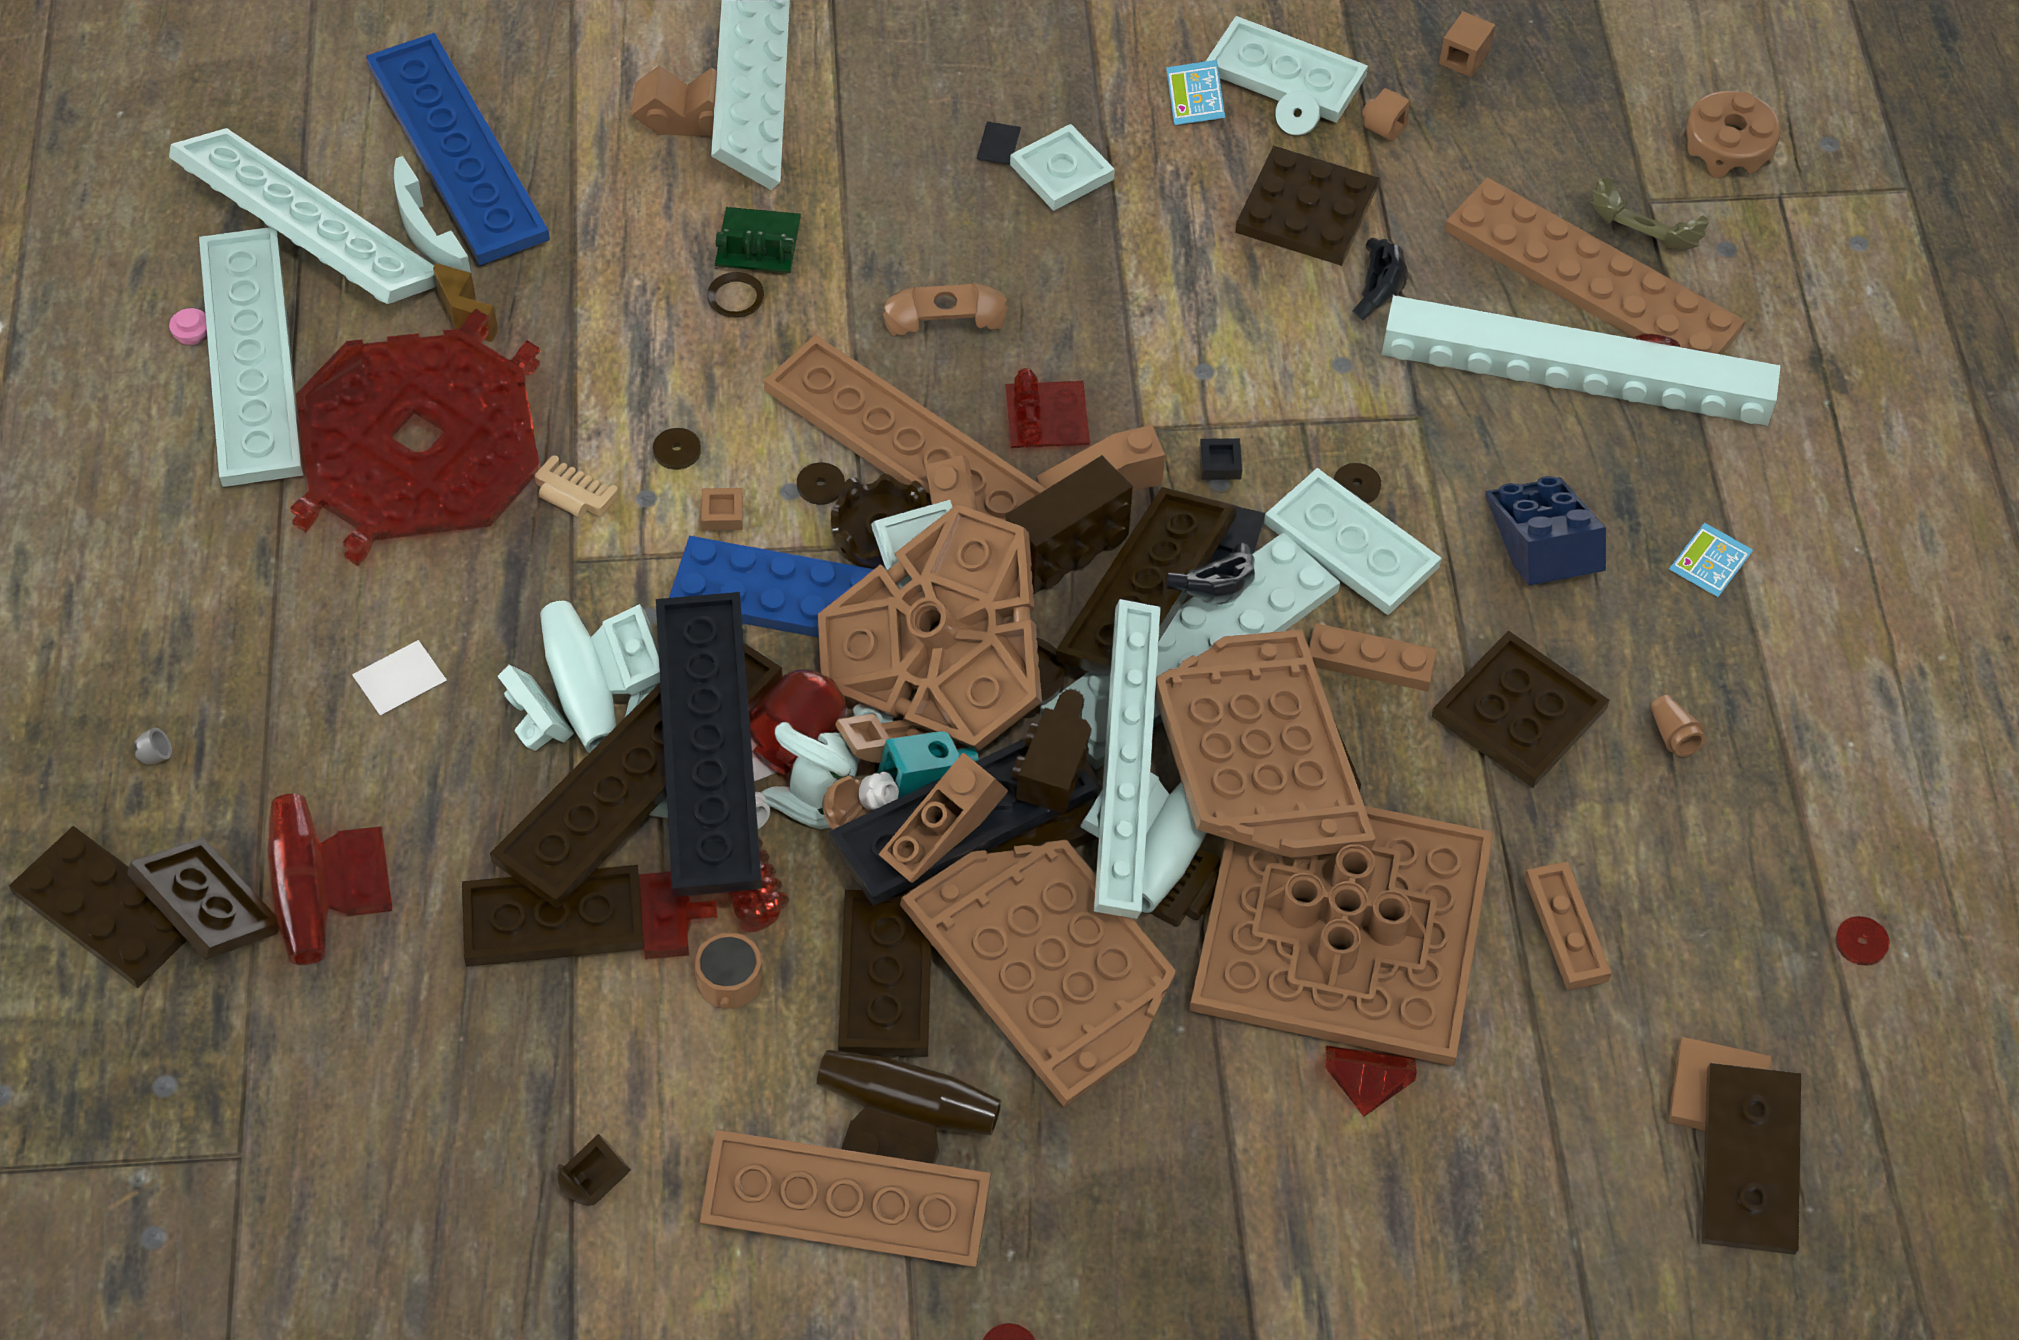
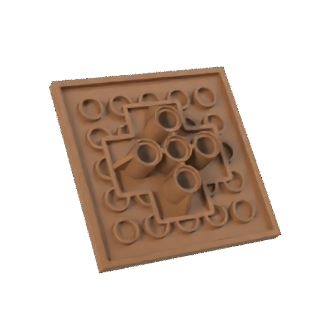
[1189,806,1493,1066]

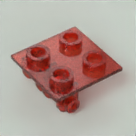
[1005,368,1090,448]

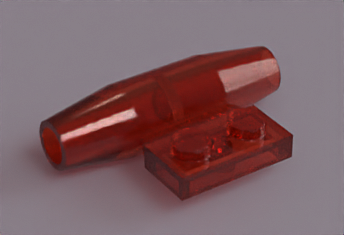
[267,794,392,965]

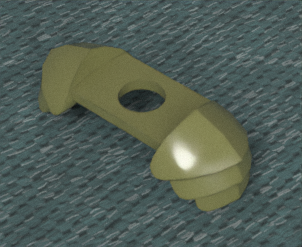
[1589,177,1709,250]

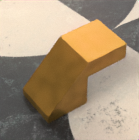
[433,263,498,342]

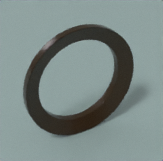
[708,272,764,317]

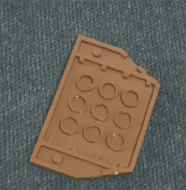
[1155,630,1376,858]
[900,840,1176,1108]

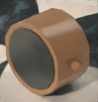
[695,933,763,1009]

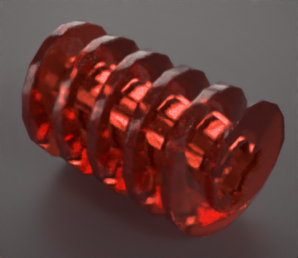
[726,836,789,932]

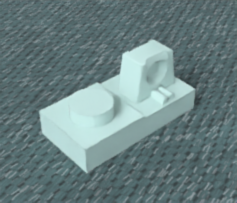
[498,665,574,751]

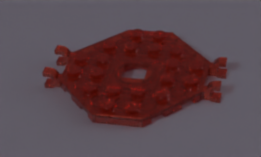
[290,309,540,566]

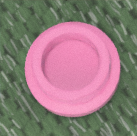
[169,308,207,345]

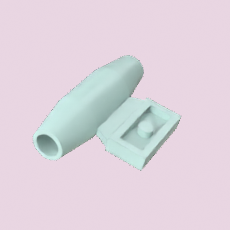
[540,601,660,753]
[1080,772,1207,913]

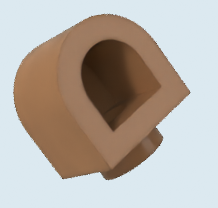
[1362,88,1410,141]

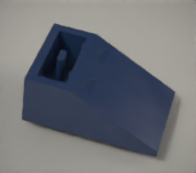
[1485,476,1606,585]

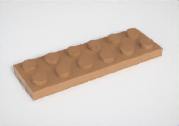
[699,1129,992,1267]

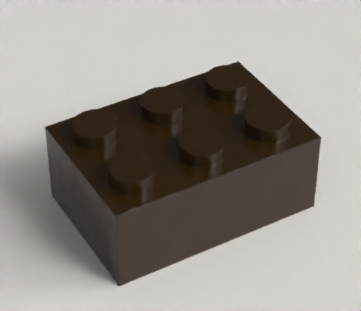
[1005,455,1133,594]

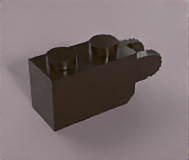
[1011,688,1092,814]

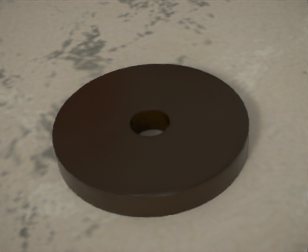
[653,428,701,470]
[797,462,845,505]
[1334,463,1381,504]

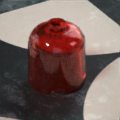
[749,669,847,775]

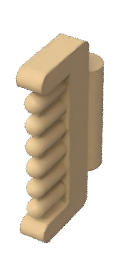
[535,455,618,518]

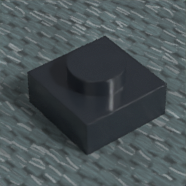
[1199,438,1243,480]

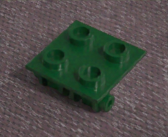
[715,207,801,273]

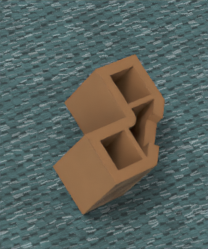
[631,65,717,137]

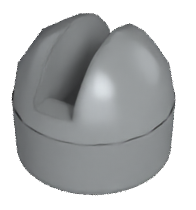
[134,728,172,765]

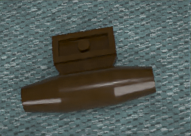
[817,1050,1002,1164]

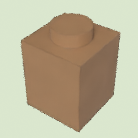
[1439,11,1495,77]

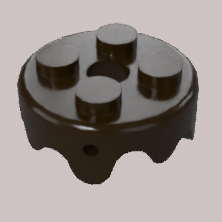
[831,474,929,569]

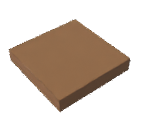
[1668,1037,1771,1131]

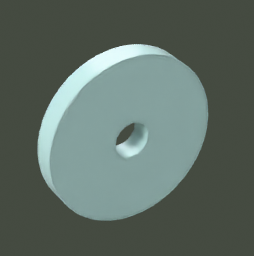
[1276,91,1320,136]

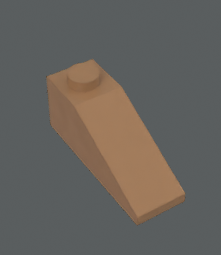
[1036,425,1165,491]

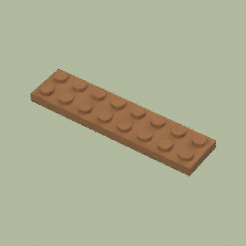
[1444,177,1746,355]
[764,335,1046,520]

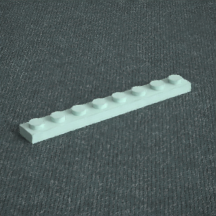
[1094,599,1160,919]

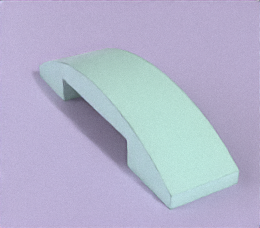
[394,156,471,273]

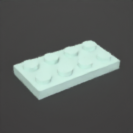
[1206,16,1368,123]
[1264,468,1442,615]

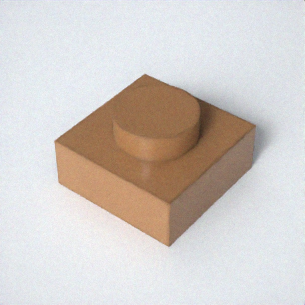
[701,488,743,531]

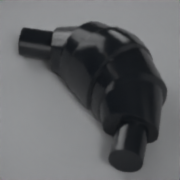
[1352,238,1408,321]
[1166,543,1255,605]

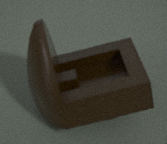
[556,1134,631,1206]

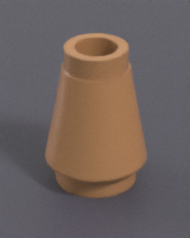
[1650,695,1705,757]

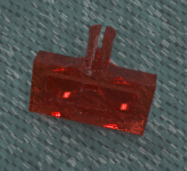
[639,871,718,960]

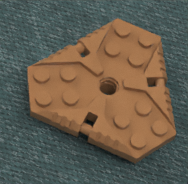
[818,504,1042,751]

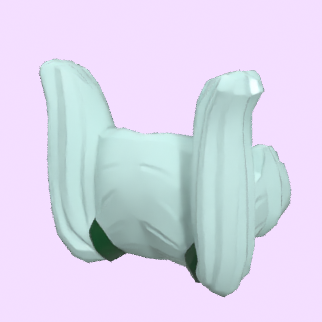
[761,722,860,829]

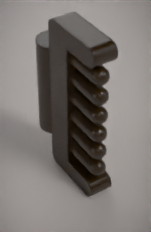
[1149,847,1219,927]

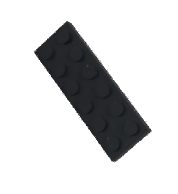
[829,738,1098,906]

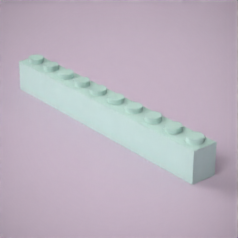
[1382,295,1781,426]

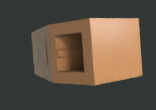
[878,753,1008,883]

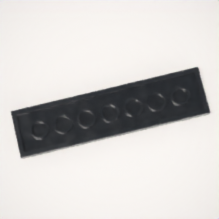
[656,592,762,897]

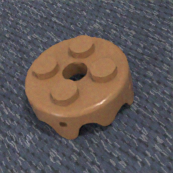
[1684,91,1781,178]

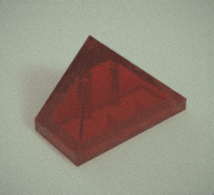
[1325,1045,1417,1117]

